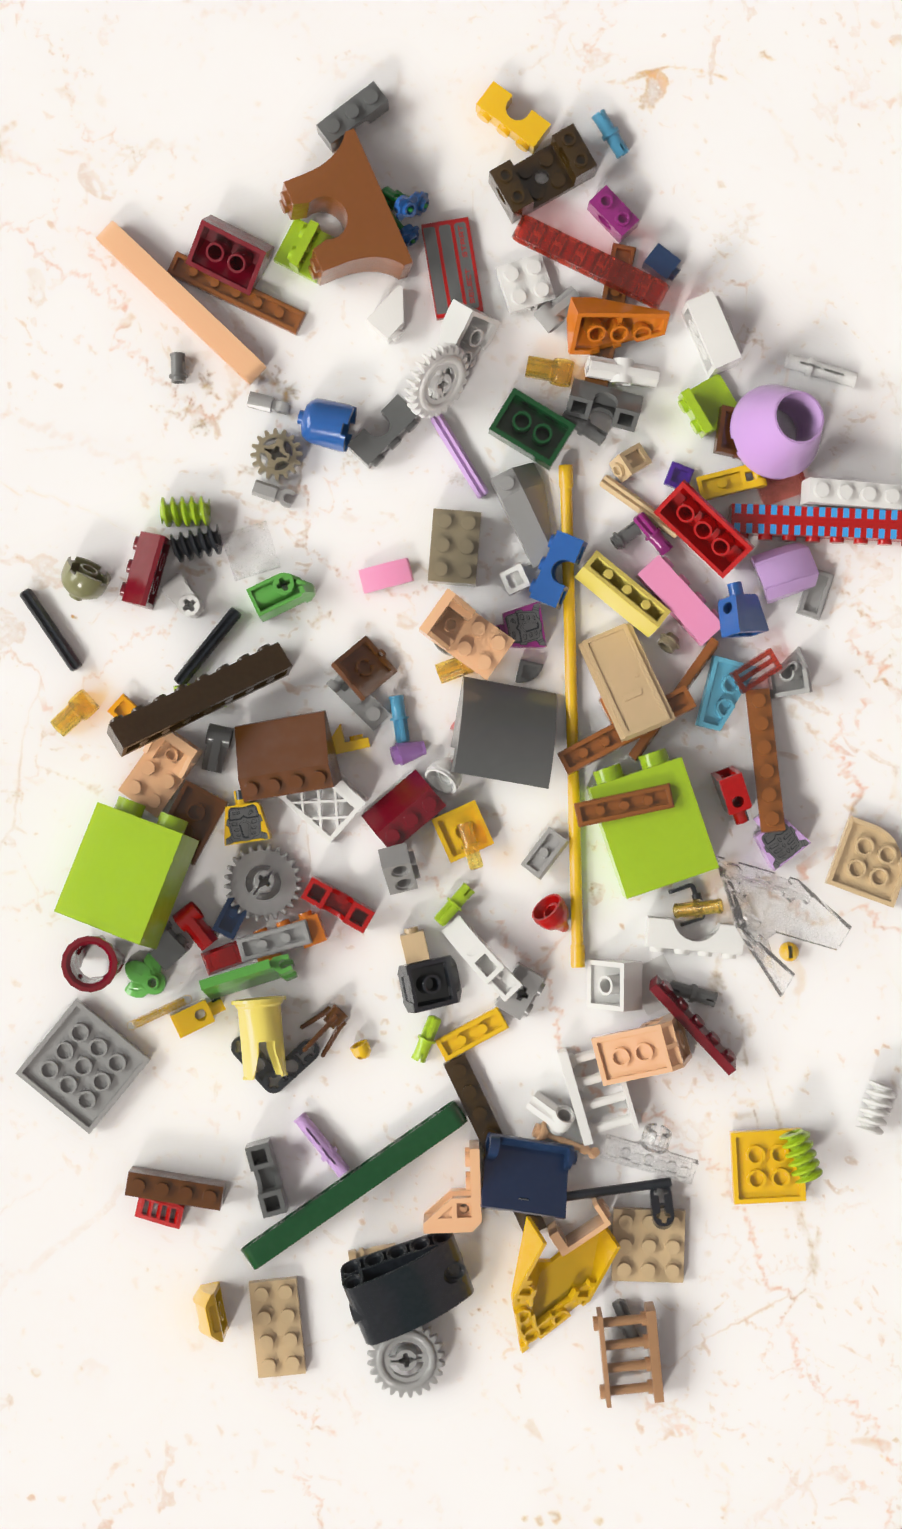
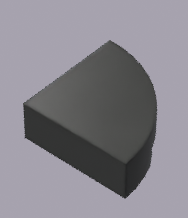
[515,659,544,683]

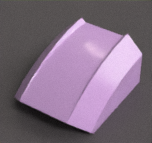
[751,542,819,604]

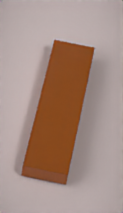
[573,783,675,827]

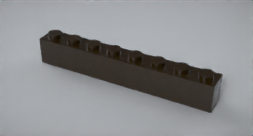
[106,642,293,757]

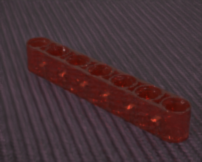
[511,215,670,309]

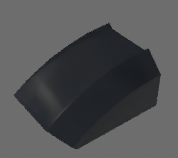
[397,955,462,1013]

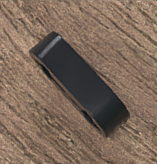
[649,1187,674,1230]

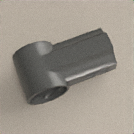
[201,723,234,773]

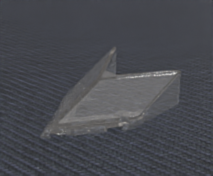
[716,855,852,997]

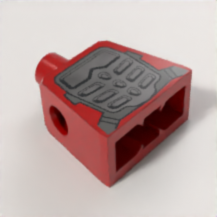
[710,765,752,825]

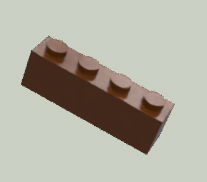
[125,1166,227,1211]

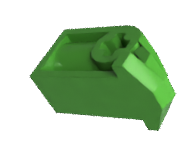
[246,573,316,622]

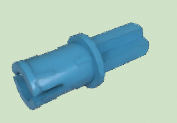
[389,695,410,743]

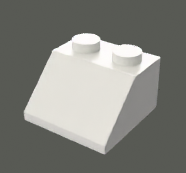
[587,959,643,1012]

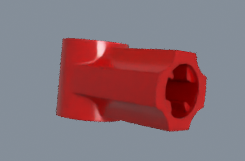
[172,901,219,951]

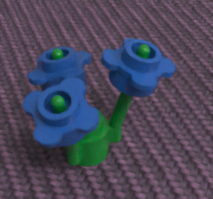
[382,186,429,247]

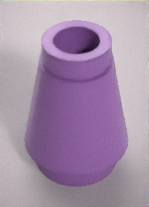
[390,741,427,766]

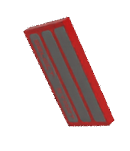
[421,217,484,321]

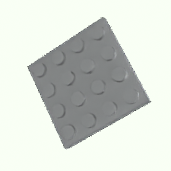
[15,998,151,1134]

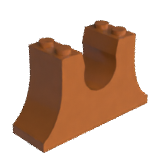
[279,128,413,286]

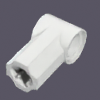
[526,1091,575,1136]

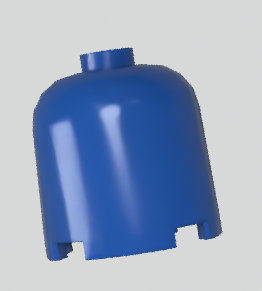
[297,398,357,452]

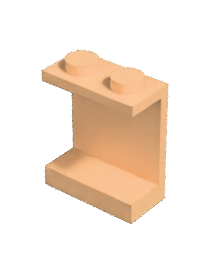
[547,1197,612,1256]

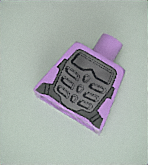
[753,814,811,871]

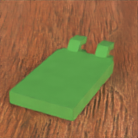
[199,954,298,1000]

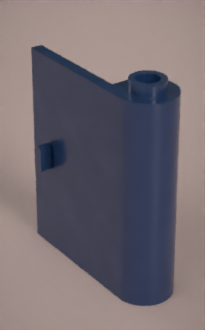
[480,1132,578,1219]

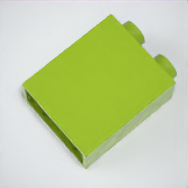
[586,748,719,899]
[54,796,199,950]

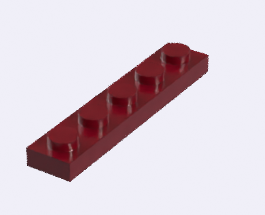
[649,975,737,1075]

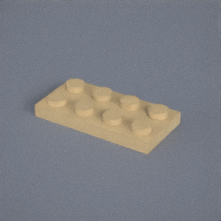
[249,1276,307,1378]

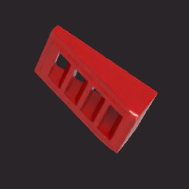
[134,1198,186,1229]

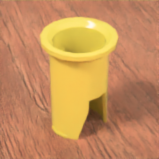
[231,995,288,1080]

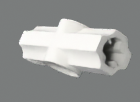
[585,355,660,388]

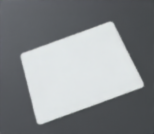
[642,954,679,1016]

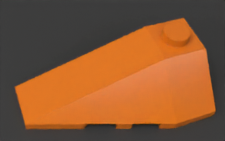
[567,297,670,355]

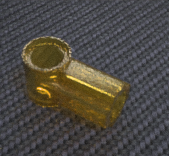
[525,356,575,387]
[435,657,474,684]
[50,689,100,737]

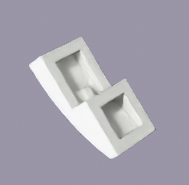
[499,561,541,596]

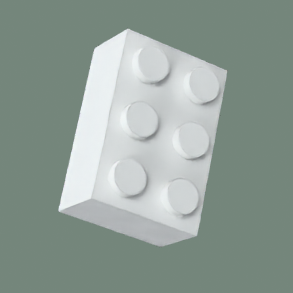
[681,290,743,378]

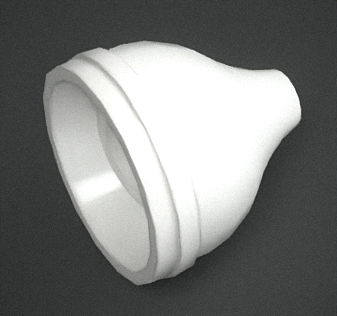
[425,755,462,794]

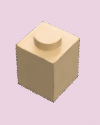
[400,926,430,964]

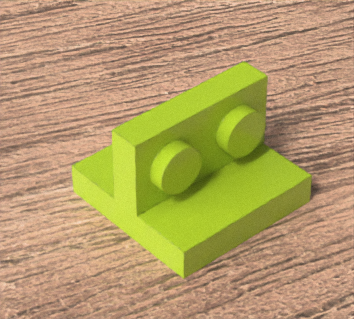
[273,219,335,284]

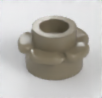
[657,632,680,654]

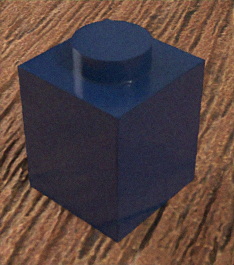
[642,243,681,285]

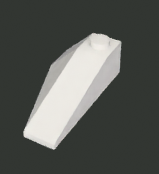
[428,299,501,397]

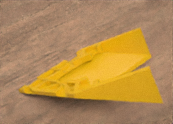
[511,1216,621,1354]

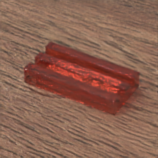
[729,648,783,694]

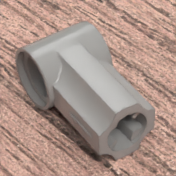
[533,286,581,334]

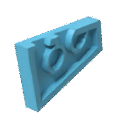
[695,655,760,731]

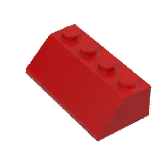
[653,480,755,578]

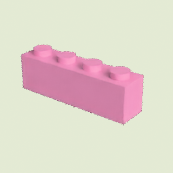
[636,555,720,646]

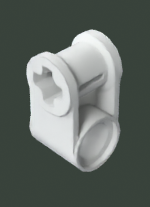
[161,572,204,618]

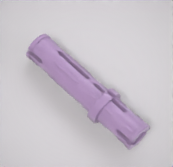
[293,1112,350,1178]

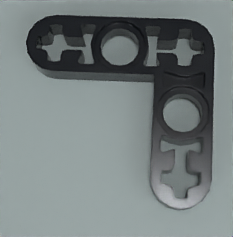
[231,1036,321,1094]

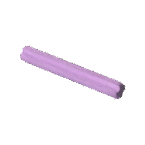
[431,414,488,499]

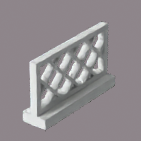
[278,773,370,843]

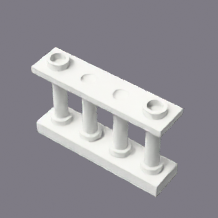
[557,1048,642,1146]

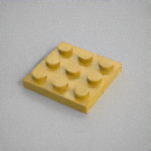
[729,1127,806,1205]

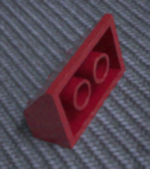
[186,215,275,296]
[120,531,171,610]
[361,769,447,847]

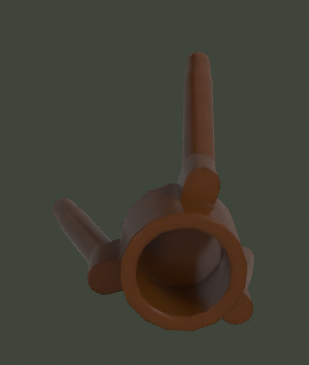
[300,1004,348,1058]

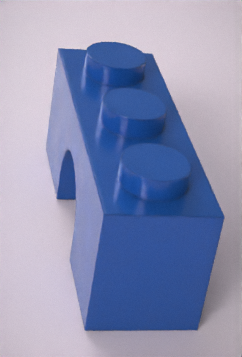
[529,530,588,610]

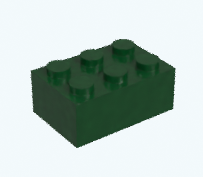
[488,388,576,471]

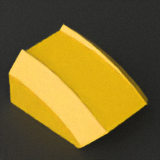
[193,1281,229,1342]

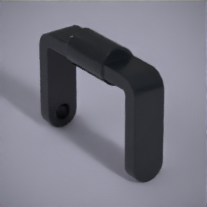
[668,883,705,927]

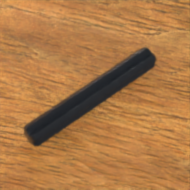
[20,588,82,672]
[174,607,241,685]

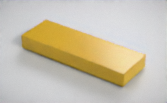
[435,1007,509,1062]

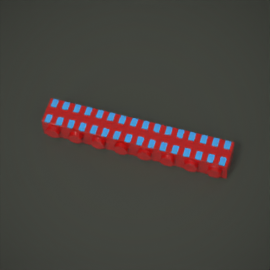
[728,503,902,546]

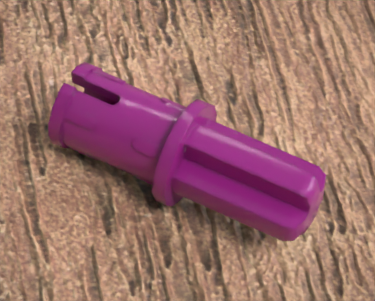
[633,512,673,556]

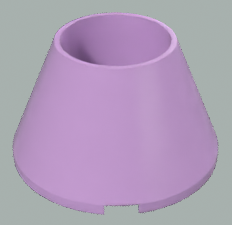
[730,384,824,479]

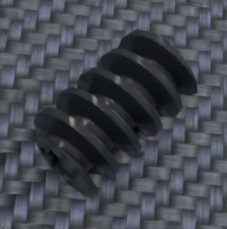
[170,524,223,563]

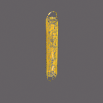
[127,995,192,1030]

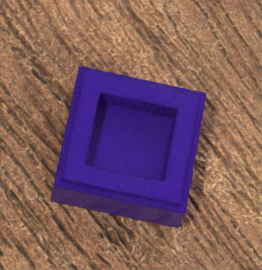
[663,461,695,489]

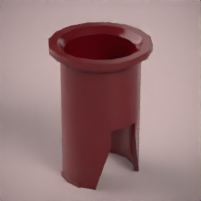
[61,935,125,993]

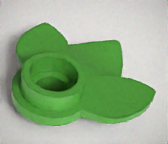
[125,952,167,998]

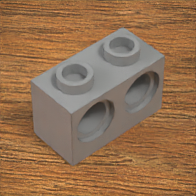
[378,843,420,895]

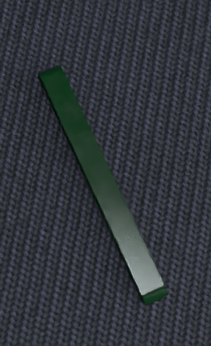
[241,1100,468,1270]

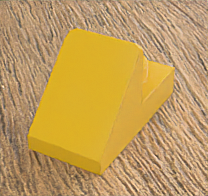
[332,724,371,755]

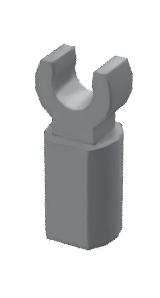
[247,391,290,415]
[252,479,296,508]

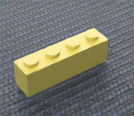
[575,550,671,637]

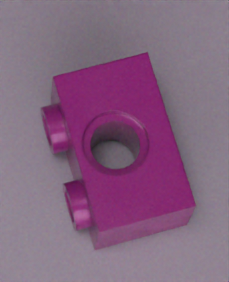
[587,185,639,244]

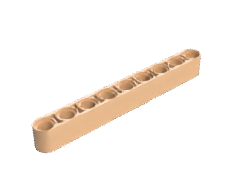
[96,221,267,385]

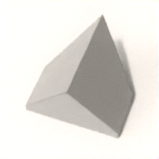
[767,646,813,699]

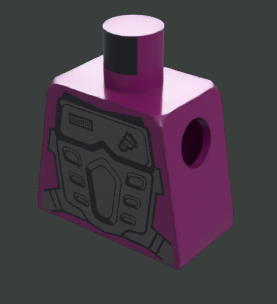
[494,602,547,649]

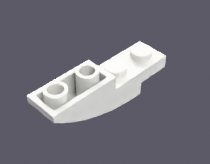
[442,915,523,1002]

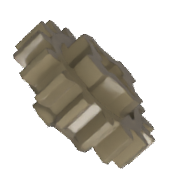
[250,428,303,482]

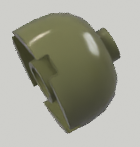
[61,556,111,601]

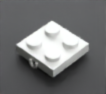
[495,253,556,315]

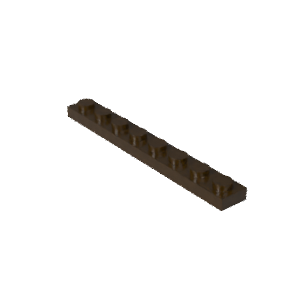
[443,1053,547,1231]

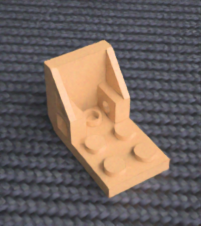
[419,588,515,680]
[118,731,204,818]
[591,1013,692,1086]
[423,1140,482,1234]

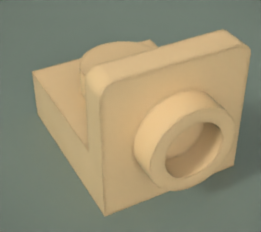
[609,442,652,483]

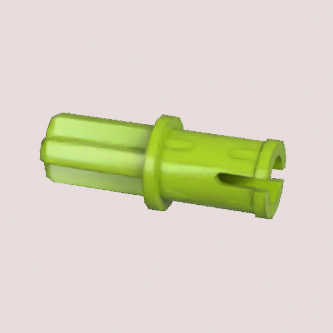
[434,882,475,926]
[411,1015,441,1063]

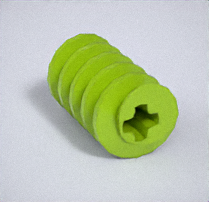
[160,496,211,527]
[779,1129,823,1184]

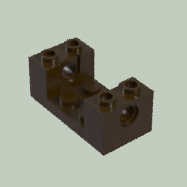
[488,123,597,224]

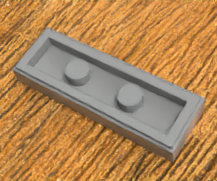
[236,919,313,963]

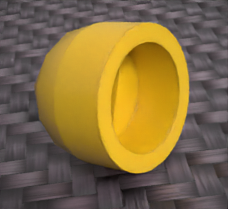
[779,942,799,961]
[350,1039,371,1060]

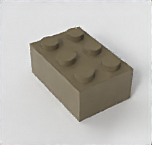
[428,508,481,587]

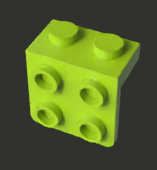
[677,374,737,439]

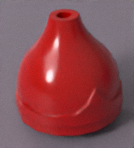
[532,894,569,932]

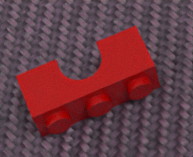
[300,875,376,933]

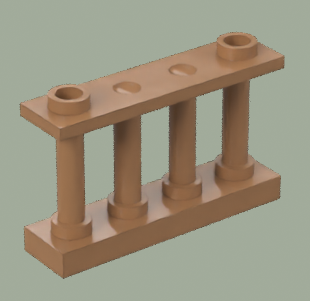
[592,1301,664,1408]

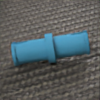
[591,109,630,159]

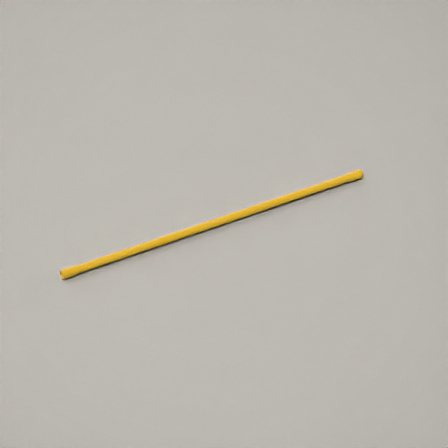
[559,464,585,968]

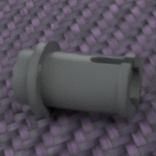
[169,352,188,384]
[610,521,642,550]

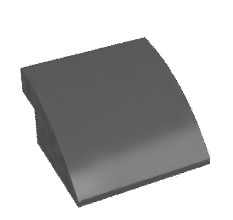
[450,676,557,789]

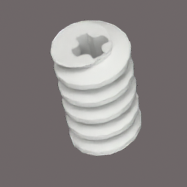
[855,1080,897,1135]

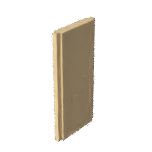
[577,623,676,742]

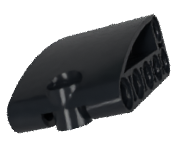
[340,1233,474,1345]

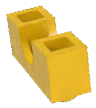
[476,81,551,154]

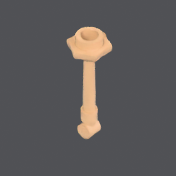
[532,1121,600,1159]

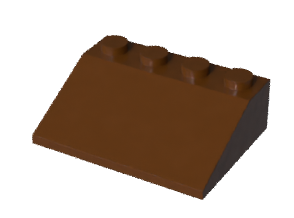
[235,710,342,802]

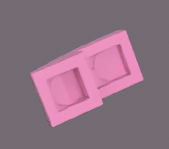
[358,558,414,594]

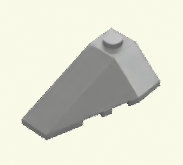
[491,462,552,569]

